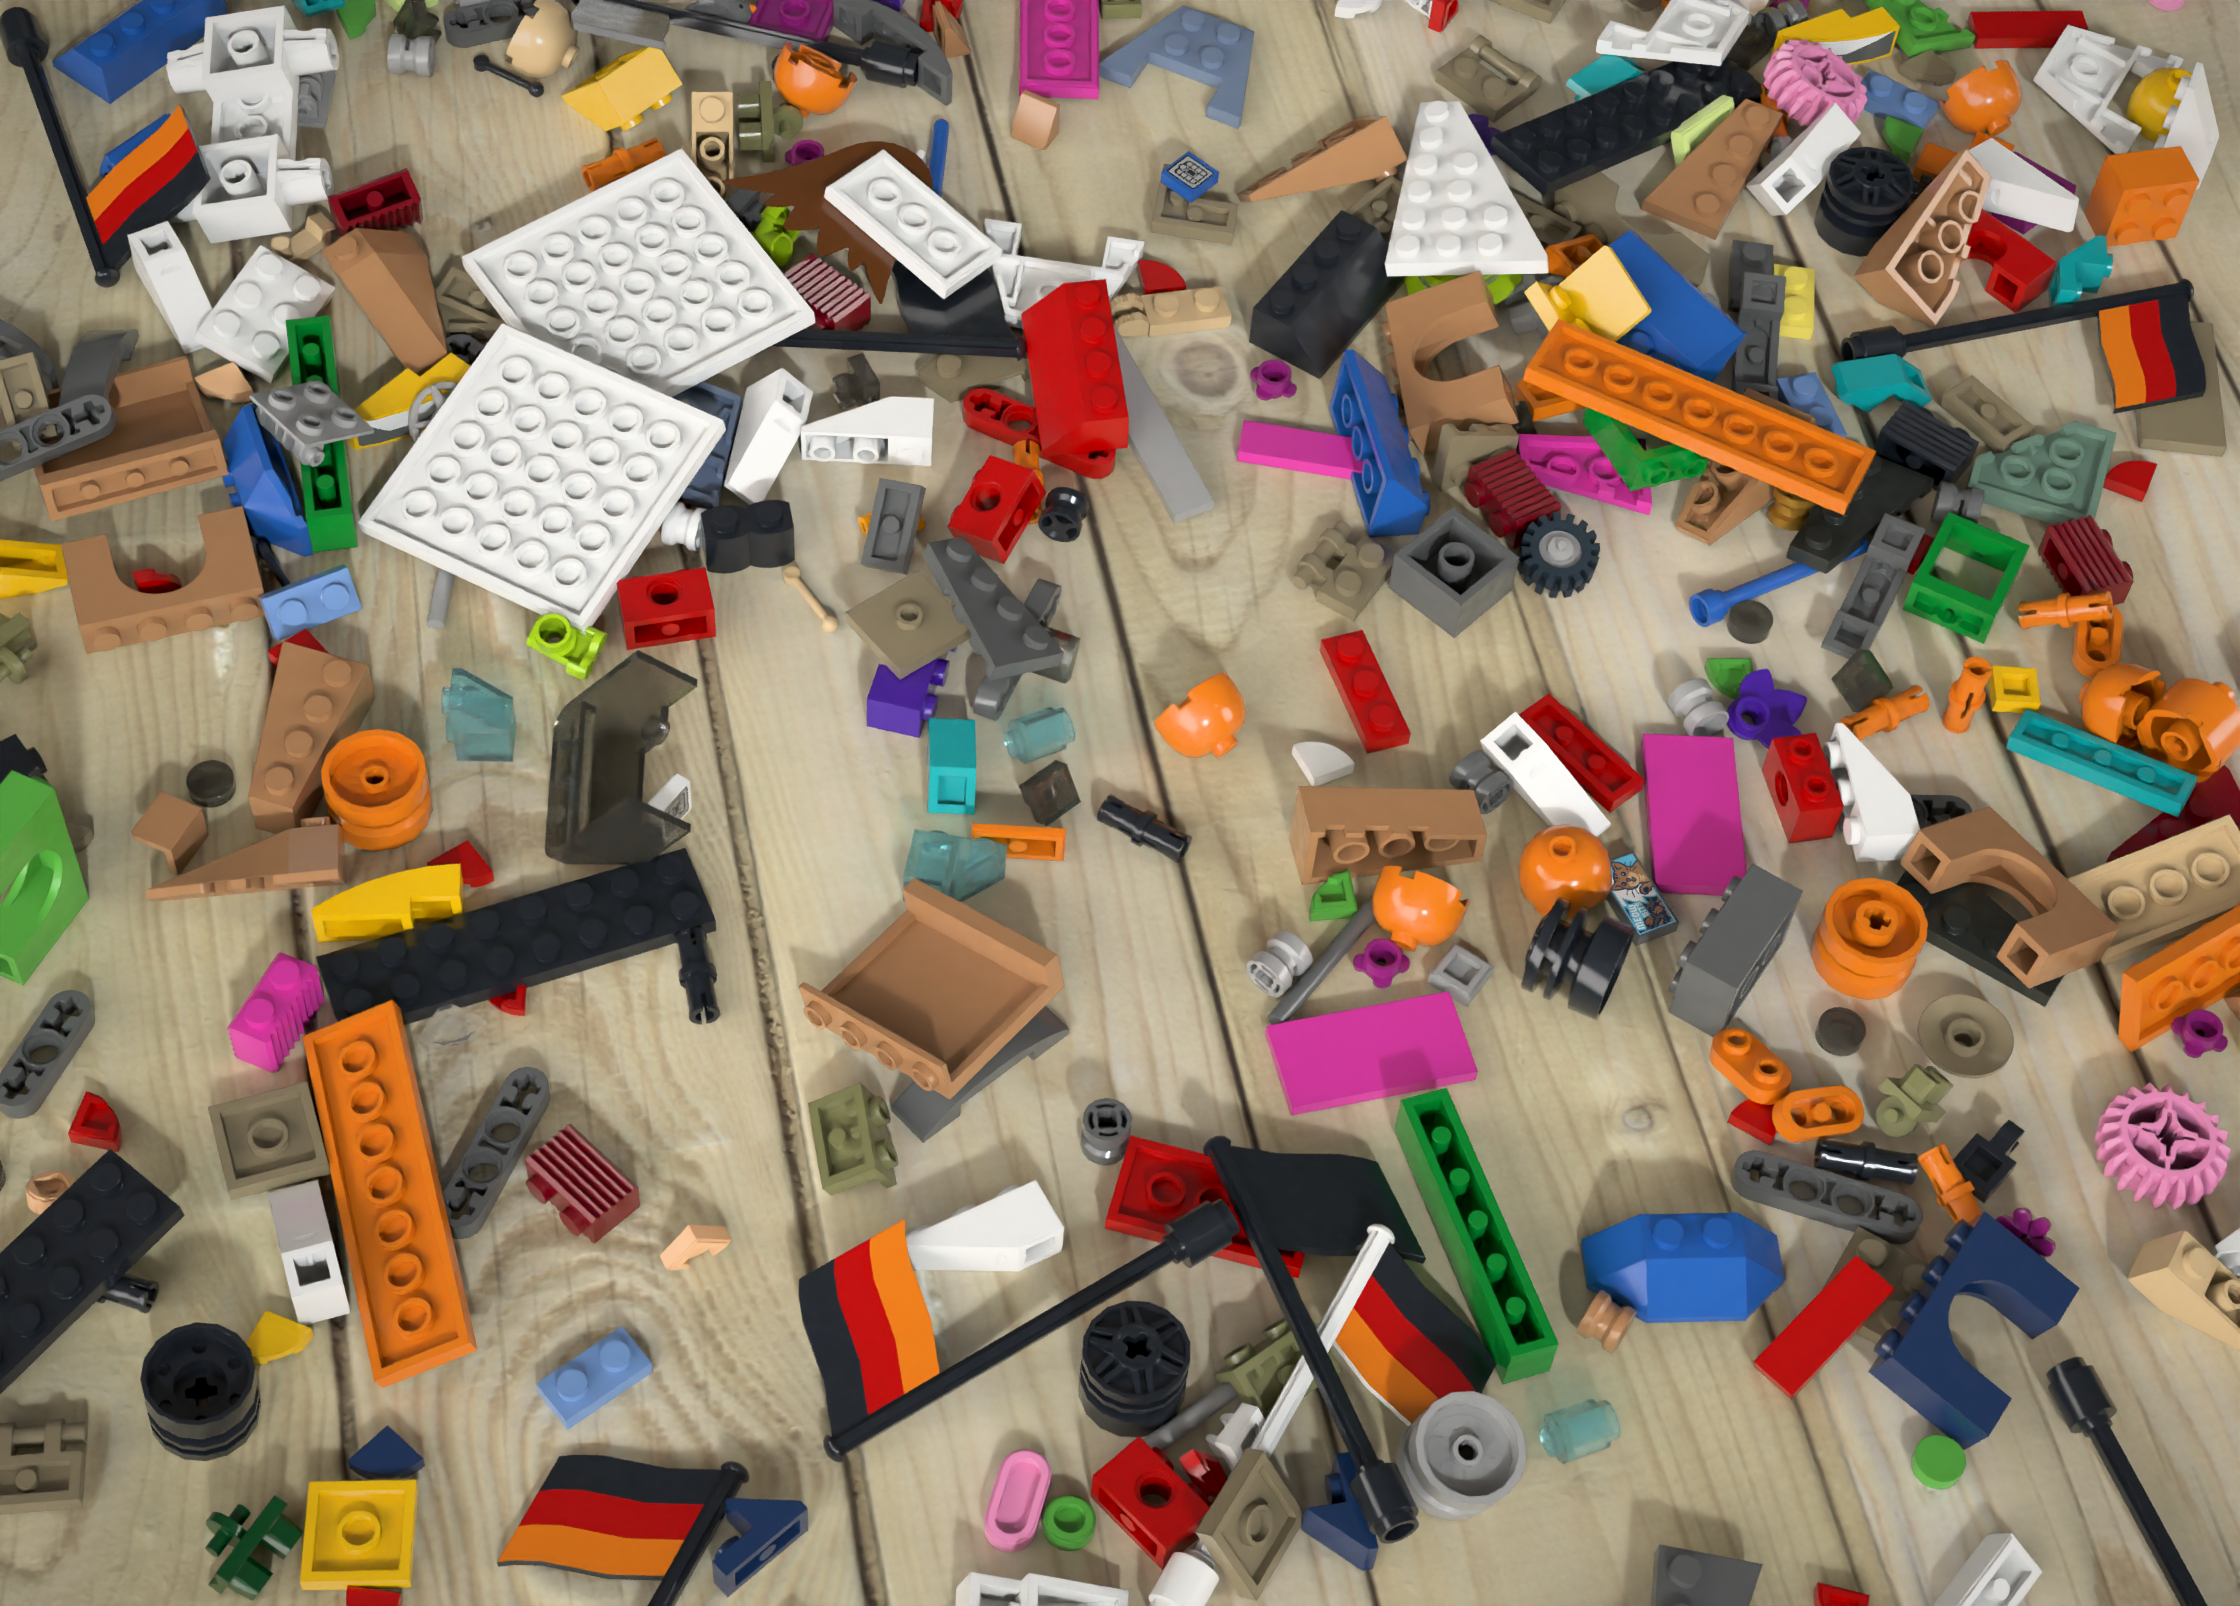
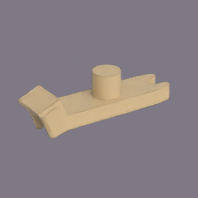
[271,213,337,265]

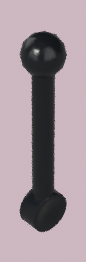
[473,55,544,97]
[255,541,291,587]

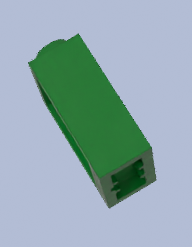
[1582,407,1709,491]
[1902,512,2030,644]

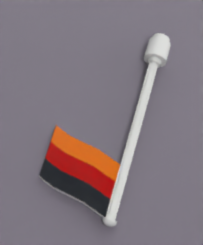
[1148,1224,1496,1606]

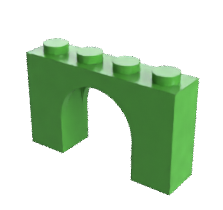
[0,770,89,986]

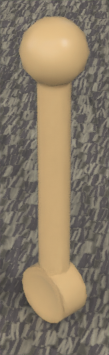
[783,566,839,633]

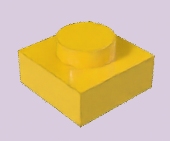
[1988,665,2041,713]

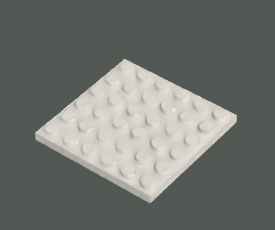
[462,148,815,397]
[357,323,726,635]

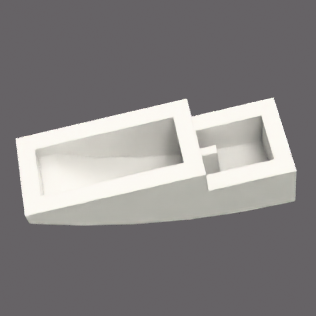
[955,1572,1129,1606]

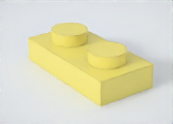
[1773,264,1815,340]

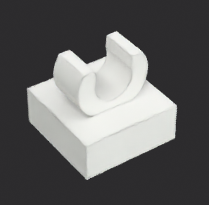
[1205,1402,1265,1472]

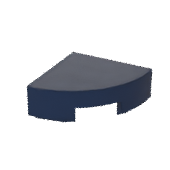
[348,1425,425,1479]

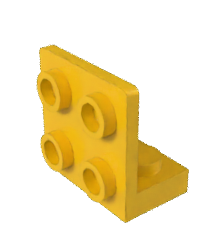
[1524,246,1651,342]

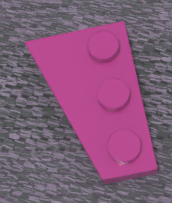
[1516,434,1652,515]

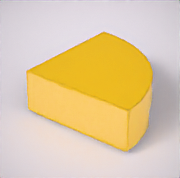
[246,1310,314,1365]

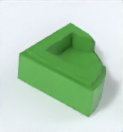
[336,0,376,40]
[1882,115,1924,164]
[1704,658,1753,700]
[1309,870,1358,922]

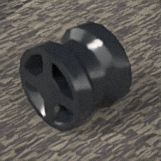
[1038,487,1089,542]

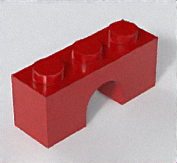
[1961,208,2057,313]

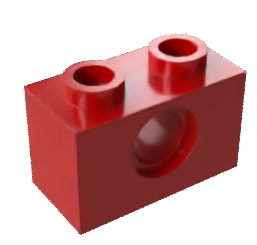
[947,455,1046,564]
[616,567,716,650]
[1762,733,1844,844]
[1090,1437,1210,1570]

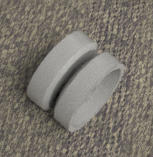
[1396,1391,1527,1521]

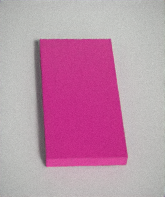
[1019,0,1099,99]
[1641,734,1747,896]
[1265,991,1478,1116]

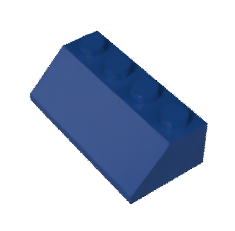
[52,0,227,104]
[1608,230,1747,383]
[1329,349,1430,538]

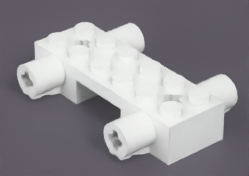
[166,5,339,244]

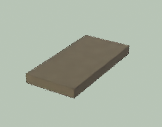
[2135,321,2227,457]

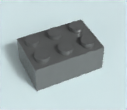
[1668,863,1803,1037]

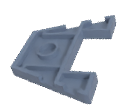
[1099,5,1254,129]
[672,381,743,509]

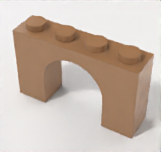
[1382,270,1519,455]
[61,506,265,654]
[1900,806,2120,988]

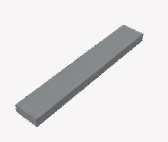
[1113,324,1214,524]

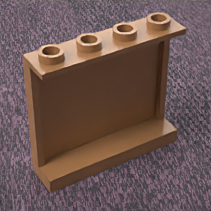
[33,356,229,522]
[799,878,1065,1099]

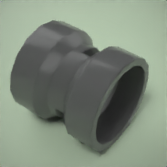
[1754,0,1809,48]
[1930,480,1984,524]
[1449,750,1514,815]
[1080,1098,1132,1166]

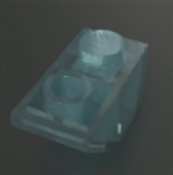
[441,668,517,762]
[903,829,1007,902]

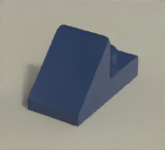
[1301,1452,1379,1571]
[712,1498,808,1597]

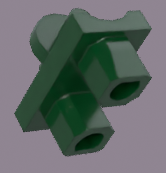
[205,1495,304,1601]

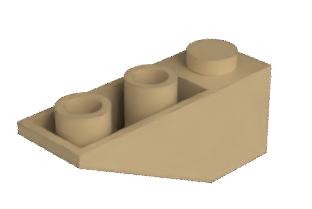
[691,92,734,202]
[2127,1230,2240,1351]

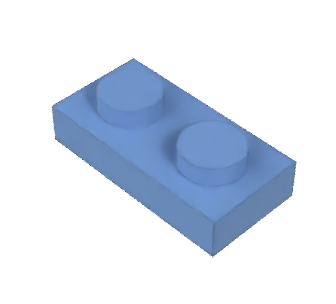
[1861,70,1940,130]
[1776,372,1847,438]
[258,564,362,641]
[536,1326,653,1430]

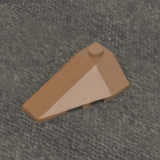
[1237,116,1408,202]
[1854,149,1991,326]
[321,228,449,376]
[1675,388,1817,546]
[146,817,347,902]

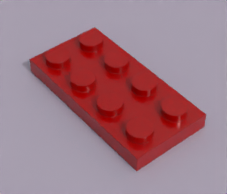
[1105,1135,1305,1278]

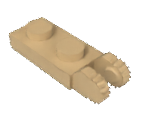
[1110,286,1231,337]

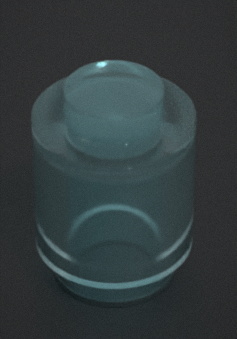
[1004,707,1075,764]
[1539,1399,1621,1464]

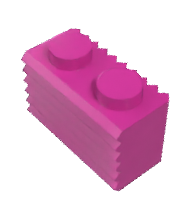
[227,952,325,1073]

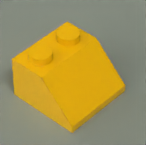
[562,46,682,131]

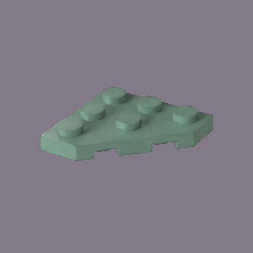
[1966,421,2117,525]

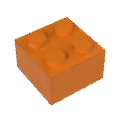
[2084,146,2200,247]

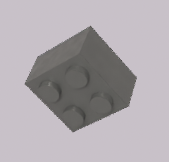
[1388,507,1519,638]

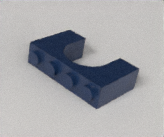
[1868,1211,2080,1450]

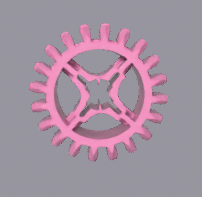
[1763,39,1868,126]
[2094,1082,2231,1210]

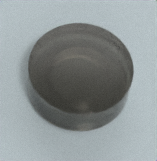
[1727,600,1773,644]
[186,760,236,808]
[1815,1007,1866,1056]

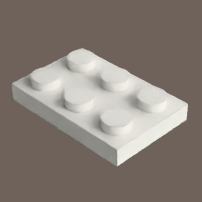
[194,245,336,384]

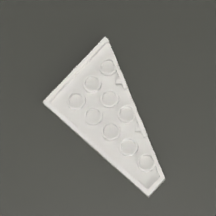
[1385,101,1549,276]

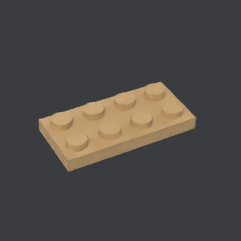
[2068,814,2240,966]

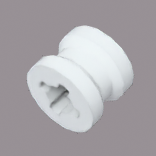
[661,502,707,552]

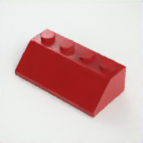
[1021,279,1129,457]

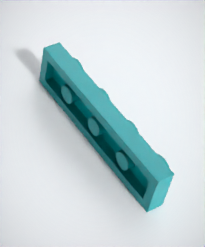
[2006,709,2198,817]

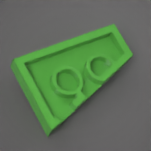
[1863,0,1976,57]

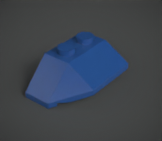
[222,401,313,557]
[1580,1213,1785,1323]

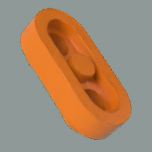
[2072,605,2123,679]
[1710,1028,1792,1105]
[1772,1085,1864,1143]

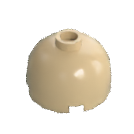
[504,0,580,78]

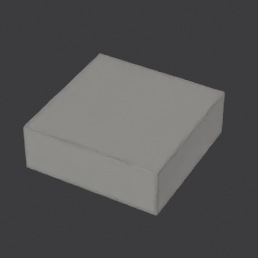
[1427,942,1494,1007]

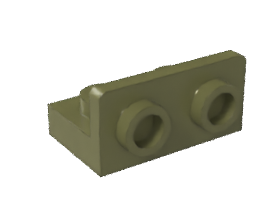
[808,1083,898,1196]
[1214,1317,1342,1420]

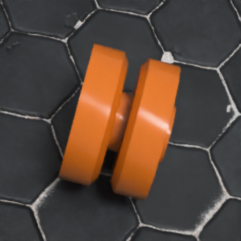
[321,729,433,852]
[1811,877,1928,1000]

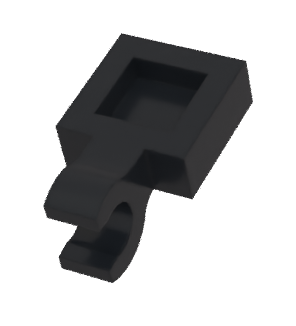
[1953,1120,2025,1203]

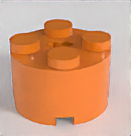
[2137,678,2240,783]

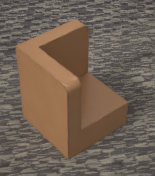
[131,791,209,875]

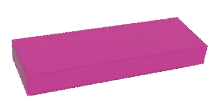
[1237,420,1364,480]

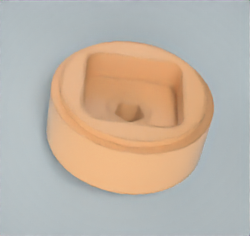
[26,1171,77,1215]

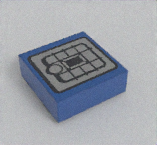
[1161,151,1219,203]

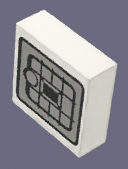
[648,773,692,839]

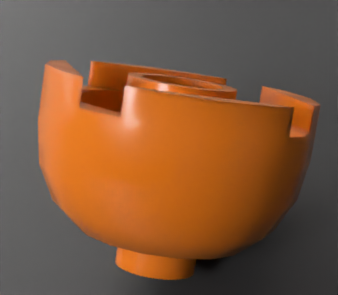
[774,42,858,118]
[1939,60,2022,136]
[2079,663,2166,751]
[1153,672,1246,759]
[1518,824,1612,919]
[1372,866,1470,952]

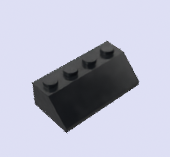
[1249,210,1407,379]

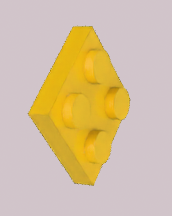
[300,1480,419,1590]

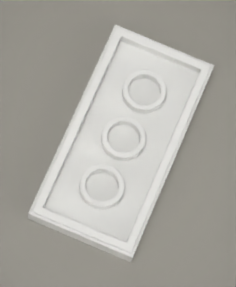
[824,149,1003,299]

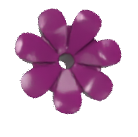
[1996,1208,2056,1260]

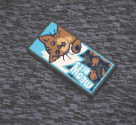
[1606,851,1679,946]

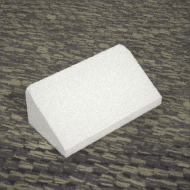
[1933,1533,2043,1606]

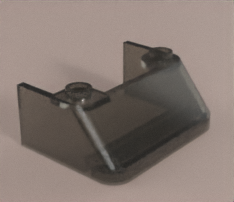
[545,650,698,865]

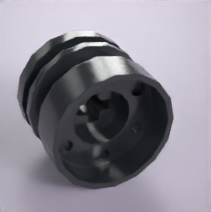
[1814,147,1914,257]
[1521,896,1636,1020]
[1078,1301,1190,1438]
[140,1322,261,1461]

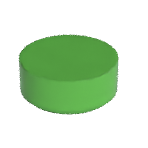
[1911,1435,1966,1490]
[1043,1495,1096,1551]

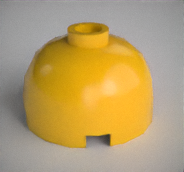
[2126,67,2192,142]

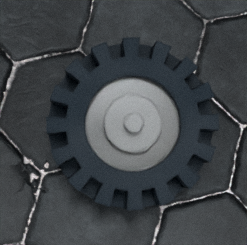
[1517,512,1600,598]

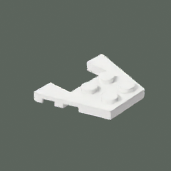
[1596,0,1750,66]
[2033,25,2184,154]
[984,218,1144,328]

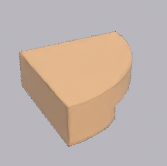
[194,361,253,404]
[660,1225,732,1270]

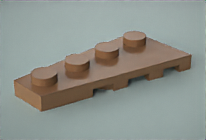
[1641,99,1783,240]

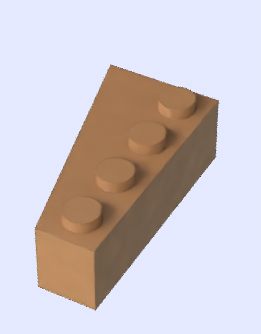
[248,641,375,834]
[1289,786,1487,885]

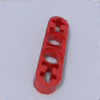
[963,388,1116,479]

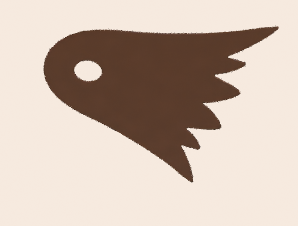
[722,141,933,304]

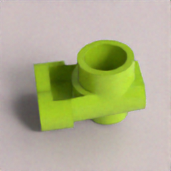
[750,206,802,267]
[526,613,608,681]

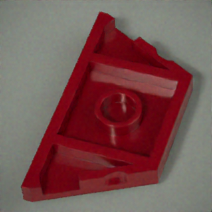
[2106,765,2240,863]

